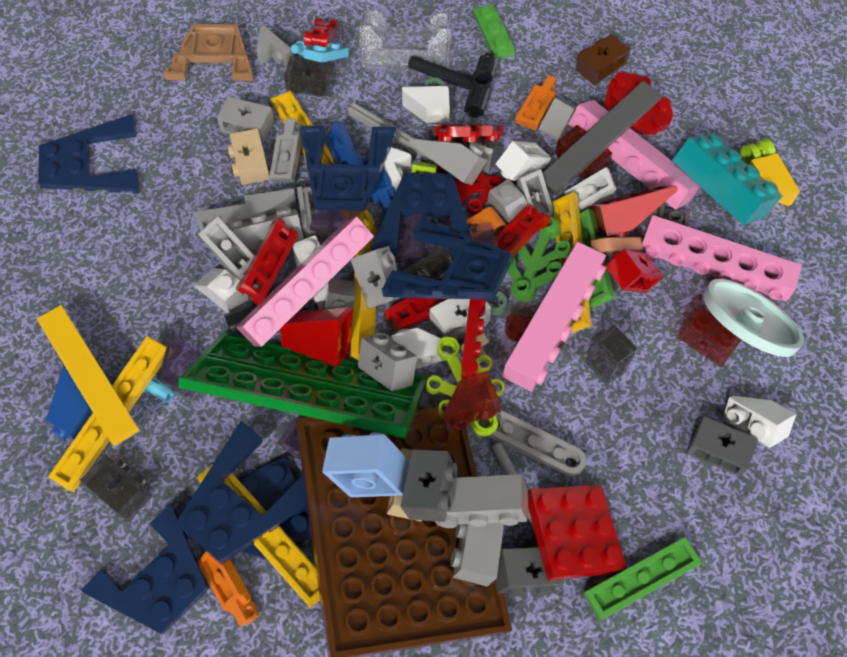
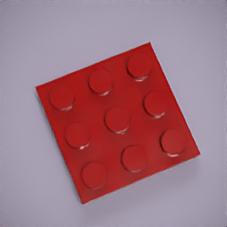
[528,485,627,581]

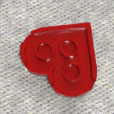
[603,72,673,135]
[432,124,504,142]

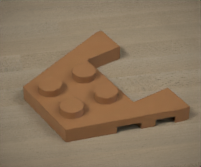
[163,24,254,81]

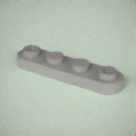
[481,409,586,477]

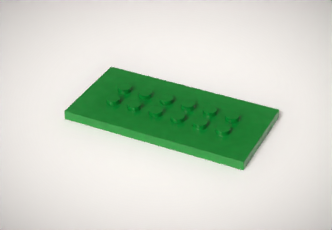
[179,332,427,438]

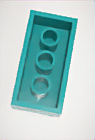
[672,134,783,225]

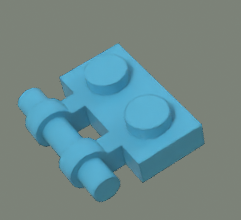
[291,40,349,63]

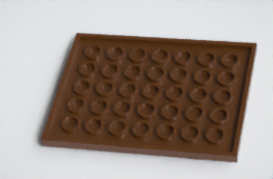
[296,406,512,657]

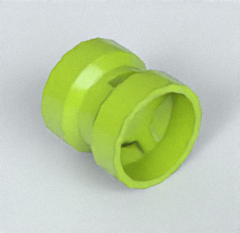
[740,138,776,165]

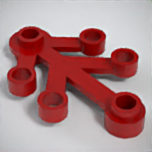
[437,164,505,219]

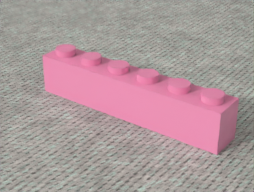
[568,100,700,210]
[236,217,374,346]
[503,242,607,392]

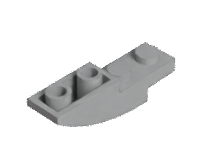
[195,188,297,231]

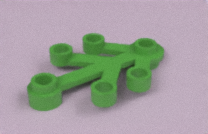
[507,217,572,303]

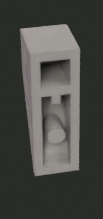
[408,139,488,185]
[197,216,260,288]

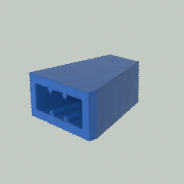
[46,364,113,441]

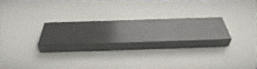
[543,81,661,196]

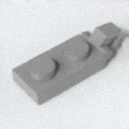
[269,118,302,183]

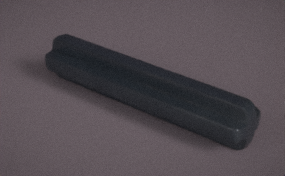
[408,56,472,90]

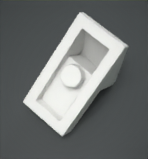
[383,147,411,194]
[564,167,616,212]

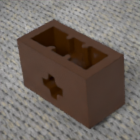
[575,34,630,85]

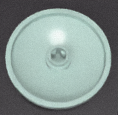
[703,279,804,357]

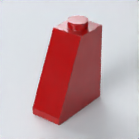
[280,307,353,367]

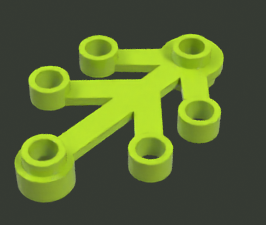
[426,336,505,437]

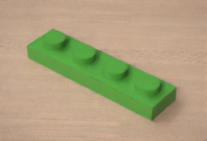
[580,208,615,308]
[583,537,702,622]

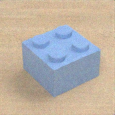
[322,432,410,497]

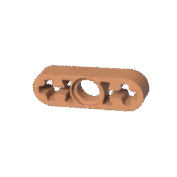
[590,237,643,254]

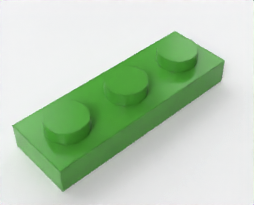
[473,4,515,59]

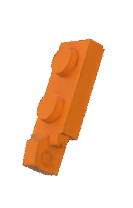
[515,75,557,131]
[198,552,259,626]

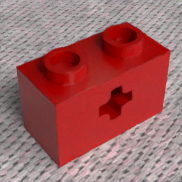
[606,249,664,293]

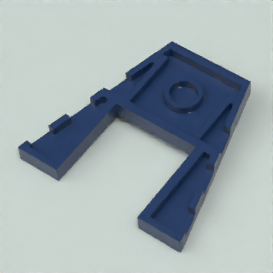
[38,114,139,194]
[300,126,396,211]
[371,173,473,255]
[381,216,512,300]
[176,421,307,565]

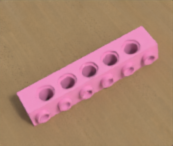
[640,215,802,302]

